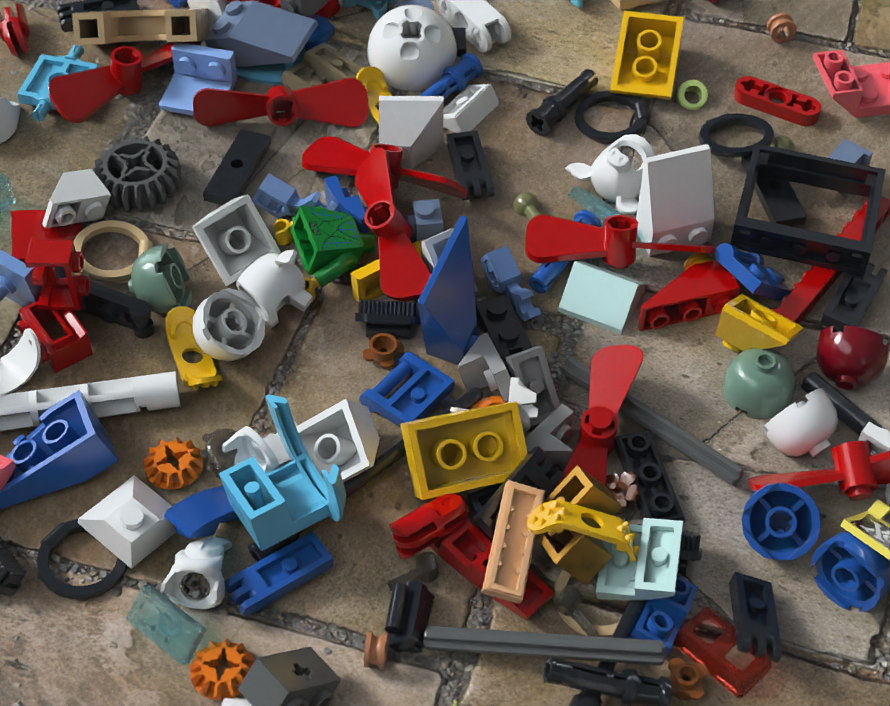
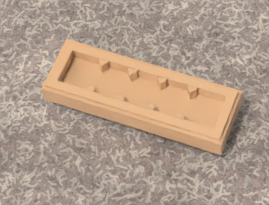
[481,480,545,604]

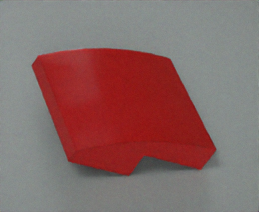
[11,210,85,263]

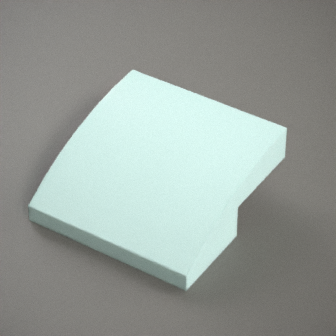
[596,518,683,600]

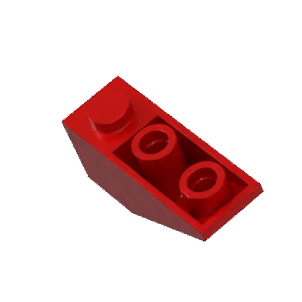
[638,260,740,331]

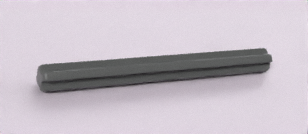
[561,357,745,485]
[423,626,665,665]

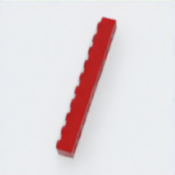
[773,195,890,325]

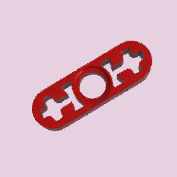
[734,76,821,126]

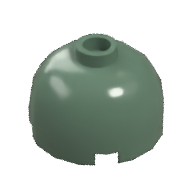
[128,243,192,314]
[722,348,796,419]

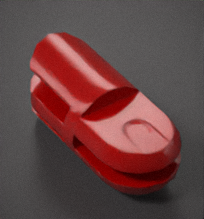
[0,3,30,56]
[390,494,468,560]

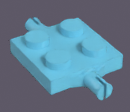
[17,44,99,122]

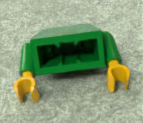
[273,205,375,302]

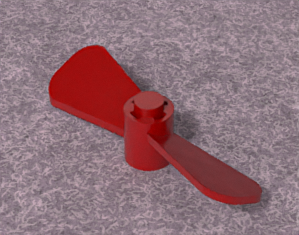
[48,41,201,123]
[193,78,369,127]
[301,136,468,199]
[355,148,431,301]
[525,215,716,269]
[555,345,643,489]
[748,441,890,501]

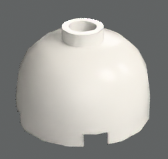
[193,288,265,362]
[762,388,838,457]

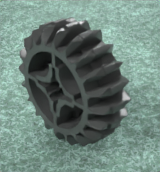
[93,136,182,213]

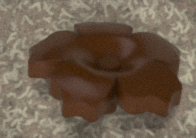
[606,471,640,514]

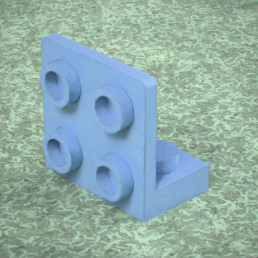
[159,42,237,116]

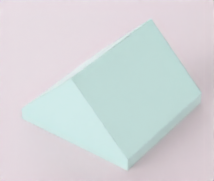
[558,261,647,335]

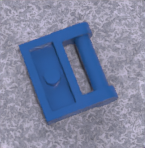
[715,243,791,301]
[359,352,455,428]

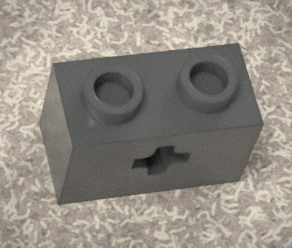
[238,646,342,706]

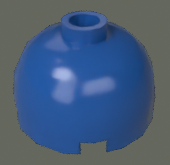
[741,482,821,560]
[811,531,890,612]

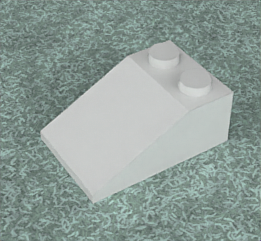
[636,144,715,256]

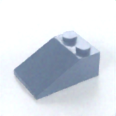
[204,0,318,67]

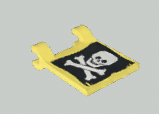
[840,500,890,560]

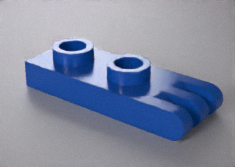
[224,531,334,616]

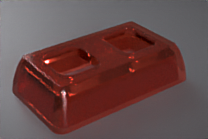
[673,606,772,698]

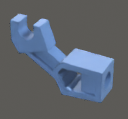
[252,173,338,219]
[480,245,542,322]

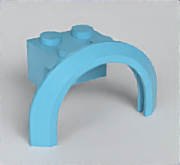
[219,394,346,551]

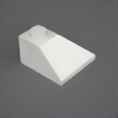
[379,96,444,169]
[192,194,281,286]
[296,399,380,482]
[78,475,177,569]

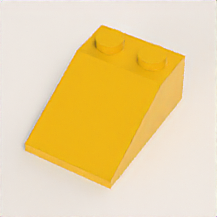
[610,11,684,100]
[400,401,528,500]

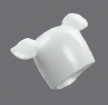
[565,134,654,214]
[236,249,313,329]

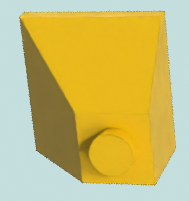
[715,294,804,352]

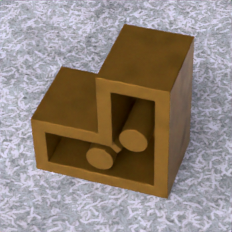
[536,465,622,585]

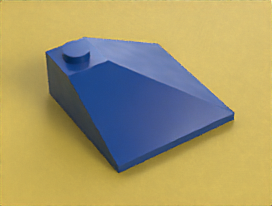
[417,215,479,365]

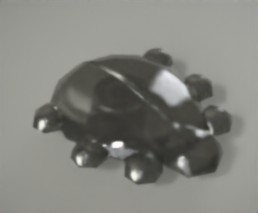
[200,428,237,480]

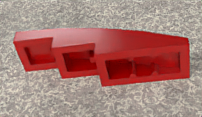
[429,519,555,620]

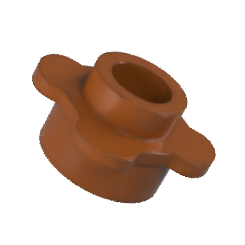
[363,333,404,369]
[668,658,708,701]

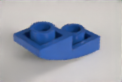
[324,175,368,233]
[164,486,240,539]
[629,575,698,657]

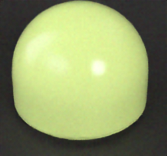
[676,80,708,110]

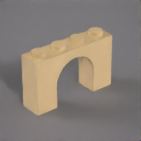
[72,8,209,45]

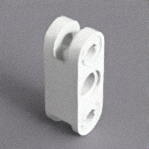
[436,0,511,53]

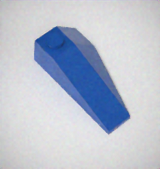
[0,390,119,509]

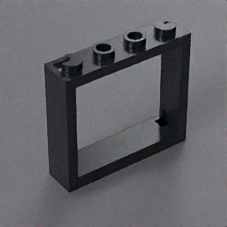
[730,143,886,276]

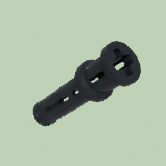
[526,69,598,135]
[543,656,672,706]

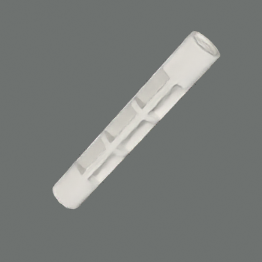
[0,371,181,432]

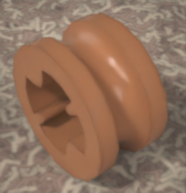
[767,13,797,43]
[364,631,389,670]

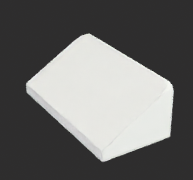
[443,84,499,133]

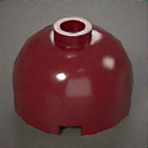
[816,326,890,390]

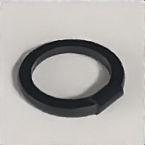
[574,90,650,143]
[699,113,774,158]
[36,518,128,599]

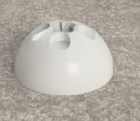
[368,5,457,91]

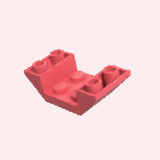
[813,50,890,118]

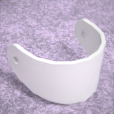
[0,328,41,395]

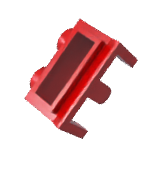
[25,236,90,311]
[17,301,93,373]

